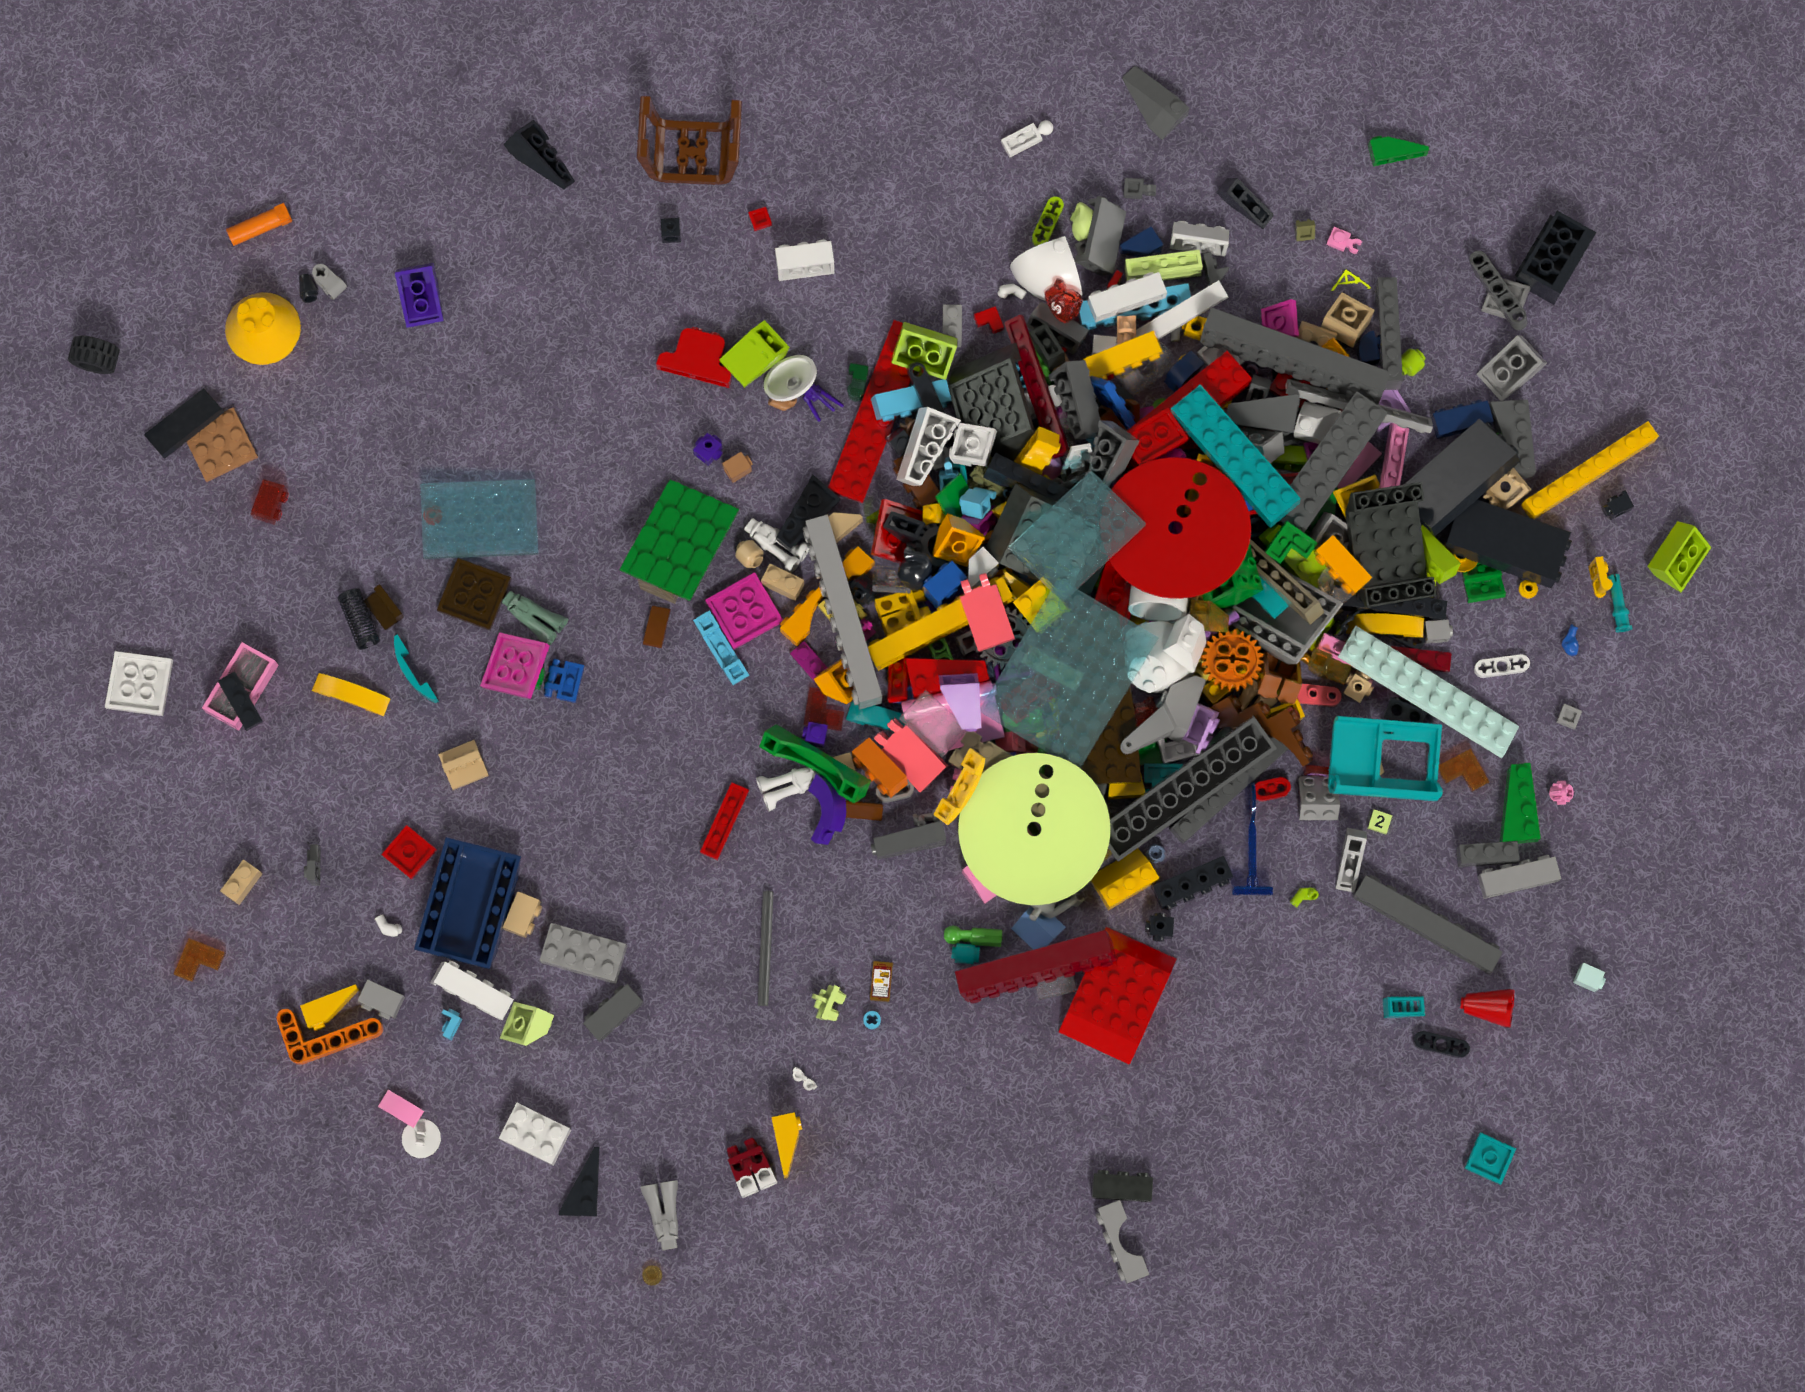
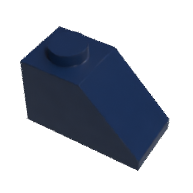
[1119,226,1163,257]

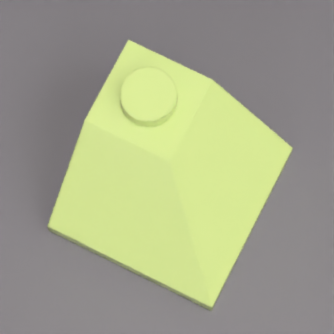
[500,1002,554,1046]

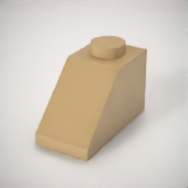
[827,513,863,543]

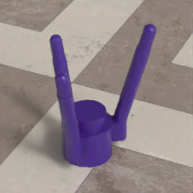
[803,383,844,422]

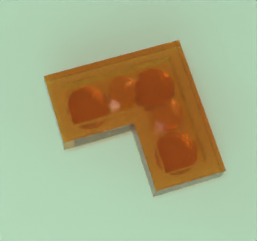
[1438,749,1489,792]
[173,938,226,982]

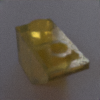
[1190,600,1229,632]

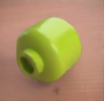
[1401,349,1425,376]

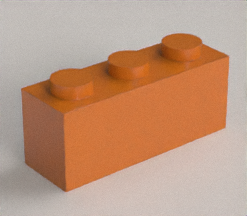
[852,738,908,798]

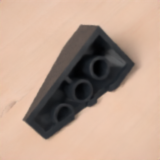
[503,120,575,190]

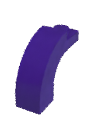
[808,774,846,845]

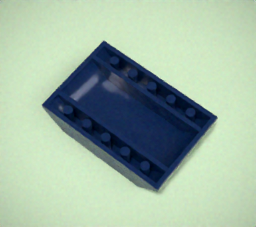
[414,837,521,969]

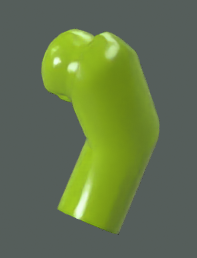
[1290,887,1319,908]

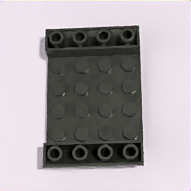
[948,342,1036,466]
[1345,482,1436,607]

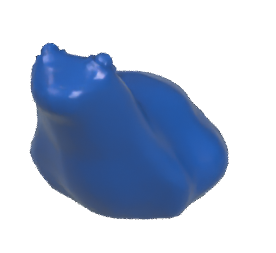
[1561,624,1579,656]

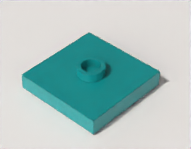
[1464,1132,1516,1185]

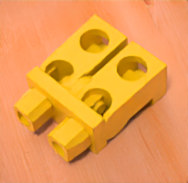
[874,589,930,636]

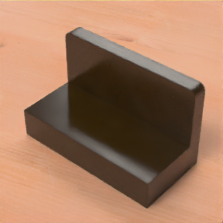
[364,584,404,630]

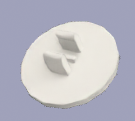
[402,1119,441,1158]

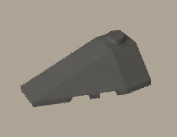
[1122,66,1189,140]

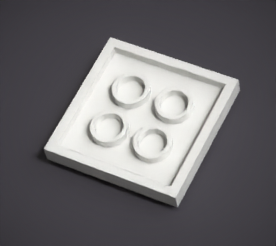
[105,651,173,716]

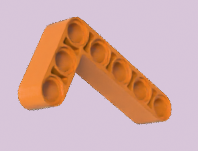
[276,1009,383,1065]

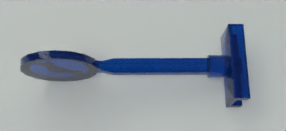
[1232,783,1273,895]

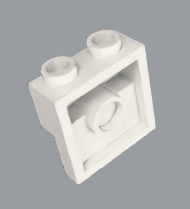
[949,423,997,467]

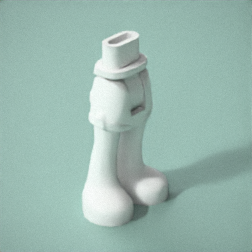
[744,518,810,573]
[756,767,819,811]

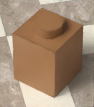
[722,452,753,483]

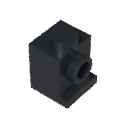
[1602,490,1634,520]
[849,573,880,606]

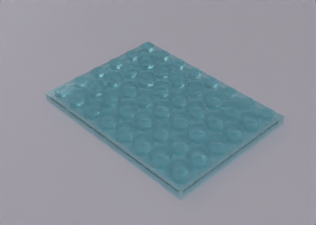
[980,578,1159,768]

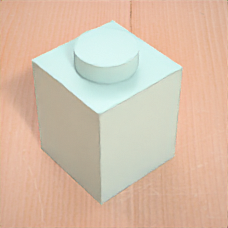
[1573,963,1606,992]

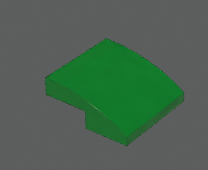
[1461,563,1506,603]

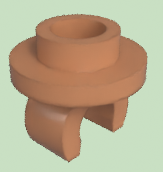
[899,417,916,437]

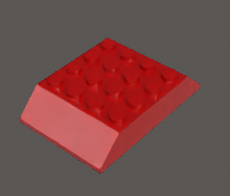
[1059,927,1177,1065]

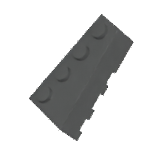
[1489,399,1536,478]

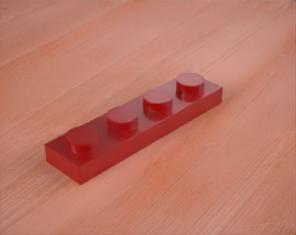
[700,782,749,861]

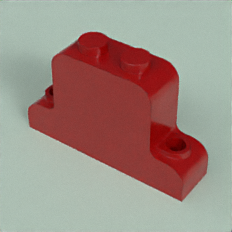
[656,327,732,388]

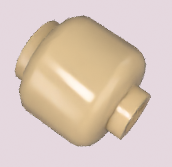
[735,540,764,568]

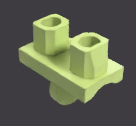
[811,985,846,1021]

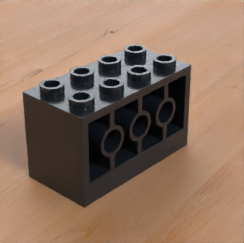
[1515,210,1597,305]

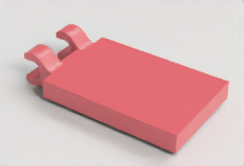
[960,573,1015,652]
[874,718,948,793]

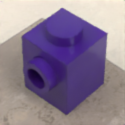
[802,722,828,748]

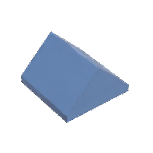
[1011,907,1066,950]

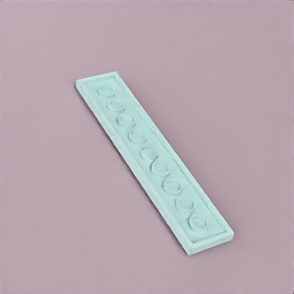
[1338,626,1519,758]

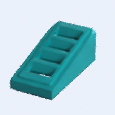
[1383,996,1425,1018]

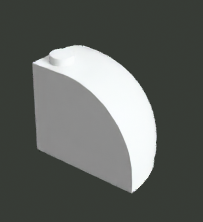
[1010,236,1082,304]

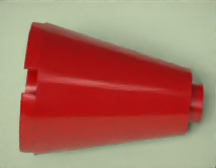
[1460,989,1515,1028]

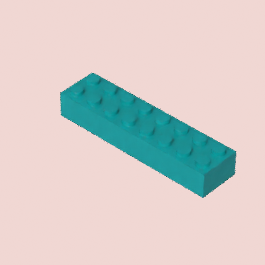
[1171,385,1301,528]

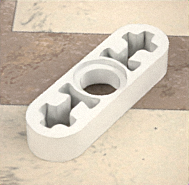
[1474,654,1530,678]

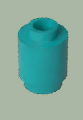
[951,943,980,964]

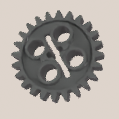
[973,607,1036,670]

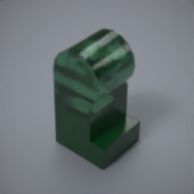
[847,363,869,402]

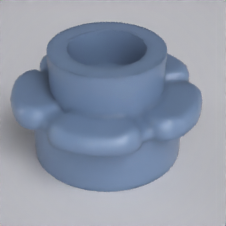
[1146,844,1165,864]

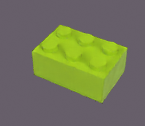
[892,322,958,380]

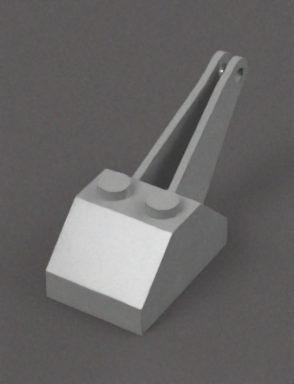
[1120,676,1206,754]

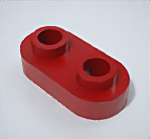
[1252,777,1291,802]

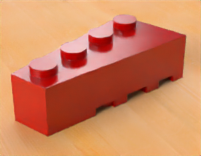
[905,658,989,699]

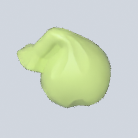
[1070,202,1093,242]

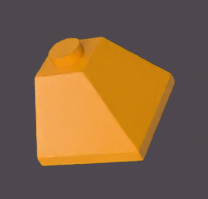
[933,514,985,567]
[814,659,853,704]

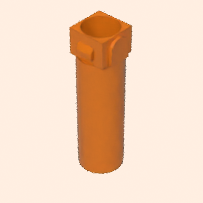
[226,203,292,246]

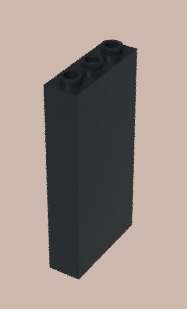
[1405,419,1520,536]
[1444,500,1572,588]

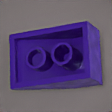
[395,263,444,328]

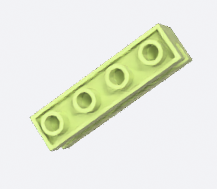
[1124,250,1203,281]

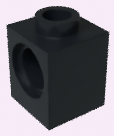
[661,218,681,243]

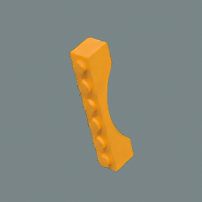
[780,546,875,647]

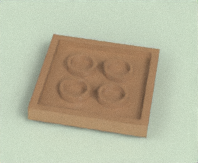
[187,408,258,482]

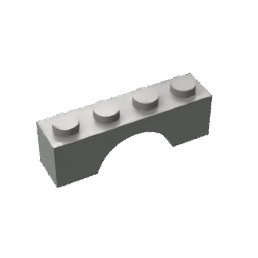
[1095,1200,1149,1284]

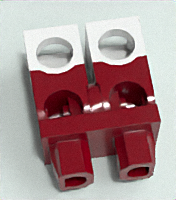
[727,1138,777,1198]

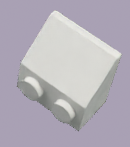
[1163,614,1206,673]

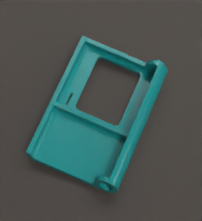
[1328,716,1443,801]

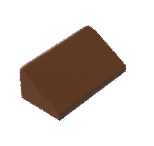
[845,800,883,821]

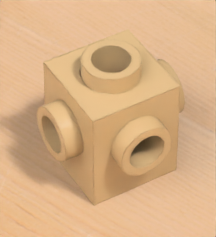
[1344,671,1374,703]

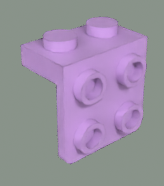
[1182,703,1220,754]

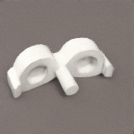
[793,1067,817,1091]

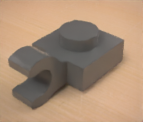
[1124,178,1156,199]

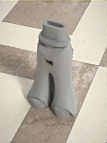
[640,1180,678,1251]

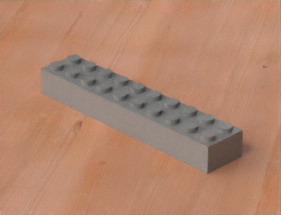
[803,515,882,710]

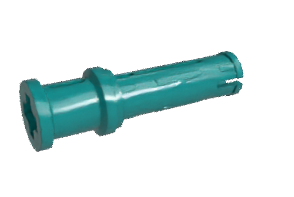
[1607,574,1633,633]

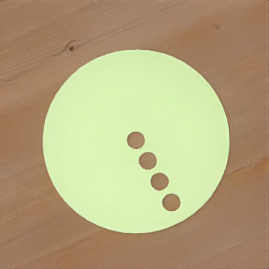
[958,753,1110,905]

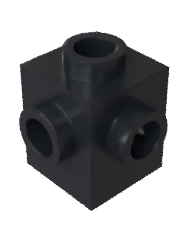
[1145,913,1174,942]

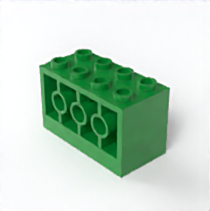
[1202,543,1263,608]

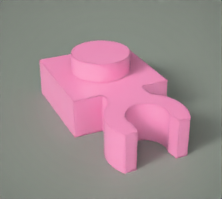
[1326,227,1362,254]

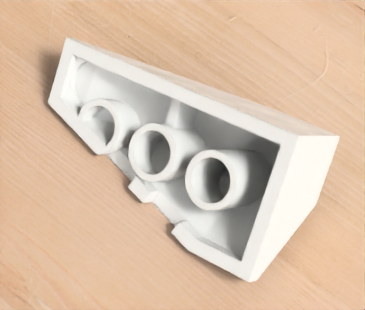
[1060,443,1094,482]

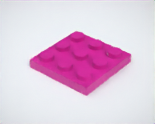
[705,572,783,650]
[480,633,550,699]

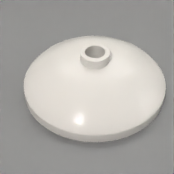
[764,355,817,401]

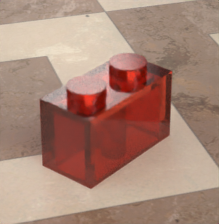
[250,479,289,525]

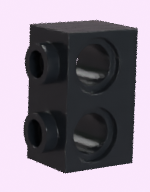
[1382,697,1427,723]

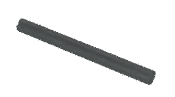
[758,891,773,1006]

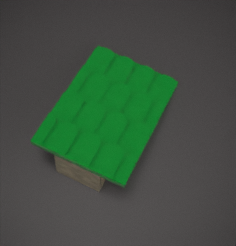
[620,480,739,604]

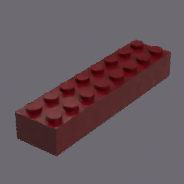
[955,930,1117,1003]

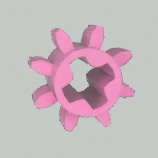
[1549,781,1574,805]

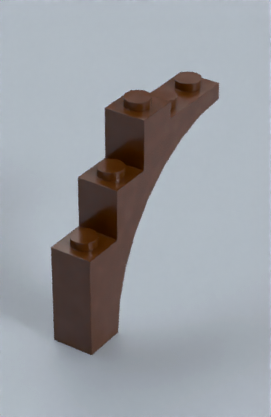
[1209,694,1313,766]

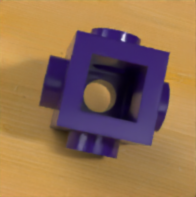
[693,433,723,466]

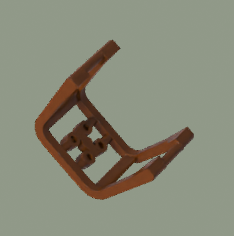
[637,96,742,185]

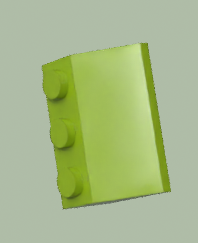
[1647,521,1711,593]

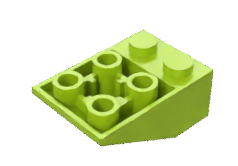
[719,320,790,388]

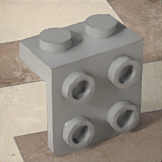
[1298,776,1340,820]

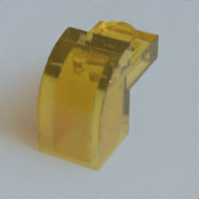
[1307,648,1351,685]

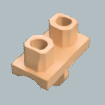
[1117,316,1136,345]

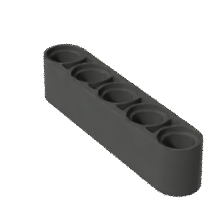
[1470,251,1528,330]

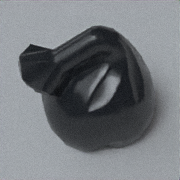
[898,546,932,591]

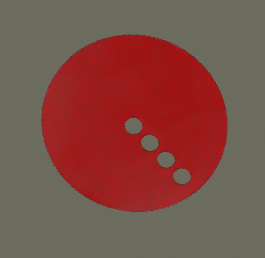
[1100,457,1251,599]

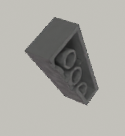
[1048,360,1100,440]
[1079,420,1140,507]

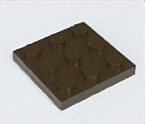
[437,558,512,631]

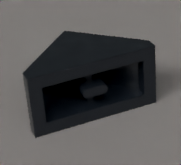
[883,511,925,543]

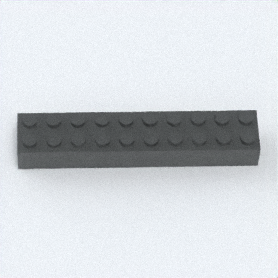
[1200,307,1391,405]
[1108,715,1277,861]

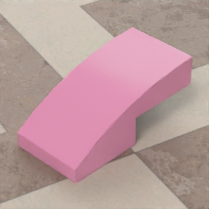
[378,1090,424,1128]

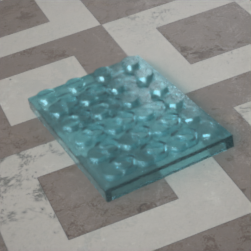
[1008,471,1146,602]
[420,479,538,559]

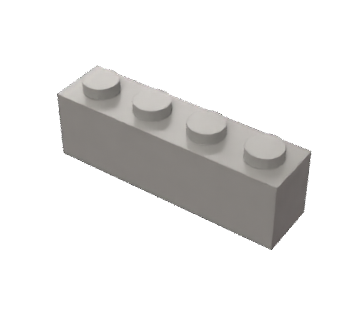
[1478,855,1561,899]

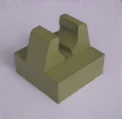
[1295,219,1315,241]

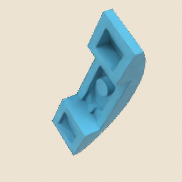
[693,610,749,685]

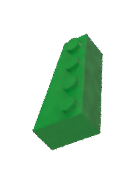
[1499,763,1541,844]

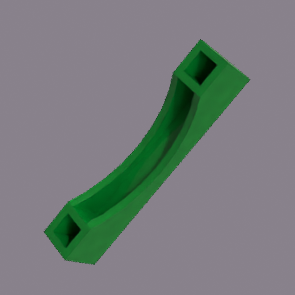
[759,724,871,803]

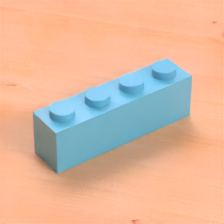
[871,379,952,422]

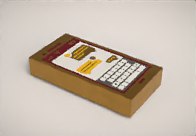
[870,961,893,1002]

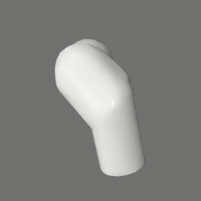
[998,284,1027,299]
[375,915,402,937]

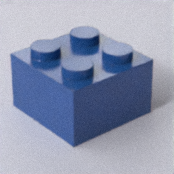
[923,561,967,609]

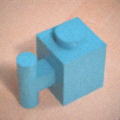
[939,457,959,491]
[959,487,996,519]

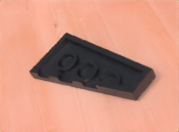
[776,474,841,552]

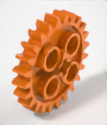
[1201,629,1264,692]

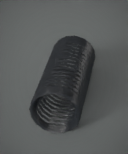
[337,588,380,650]

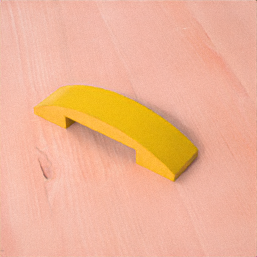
[1346,613,1424,637]
[312,673,390,716]
[933,748,985,825]

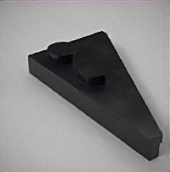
[559,1147,600,1217]

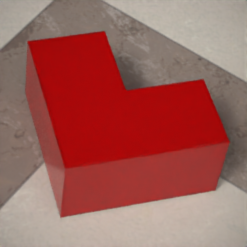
[974,306,1004,334]

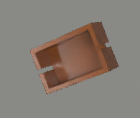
[1257,650,1302,704]

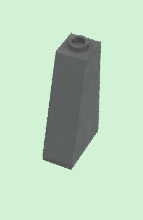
[1224,394,1300,433]
[870,821,946,860]

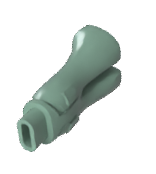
[502,591,569,645]

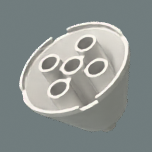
[1123,621,1197,693]

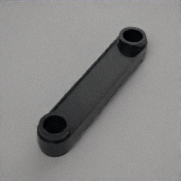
[907,362,954,448]

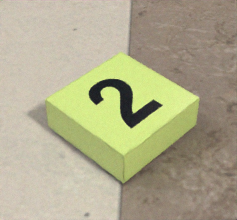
[1368,810,1392,834]

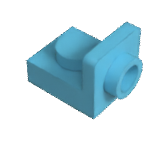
[442,1008,462,1041]

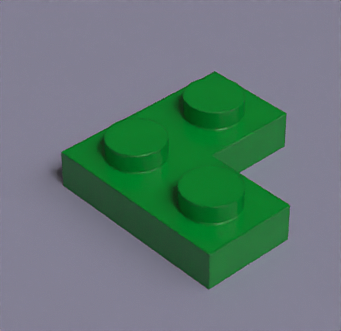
[1264,521,1318,564]

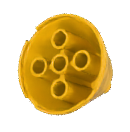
[225,292,301,365]

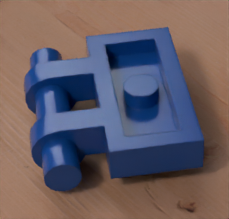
[544,659,585,703]

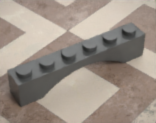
[1375,277,1403,390]

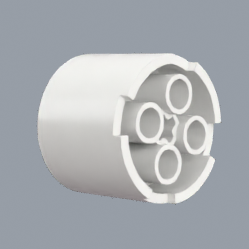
[1128,585,1188,622]

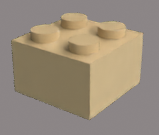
[1321,293,1374,348]

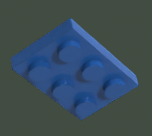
[1090,376,1136,429]

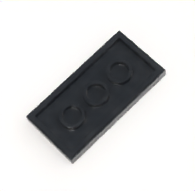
[144,388,224,459]

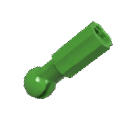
[944,925,1002,947]

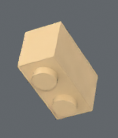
[761,564,804,601]
[220,859,262,905]
[503,892,542,938]

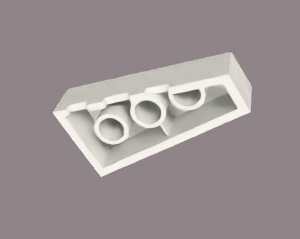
[896,407,961,486]

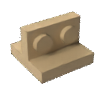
[438,740,489,790]

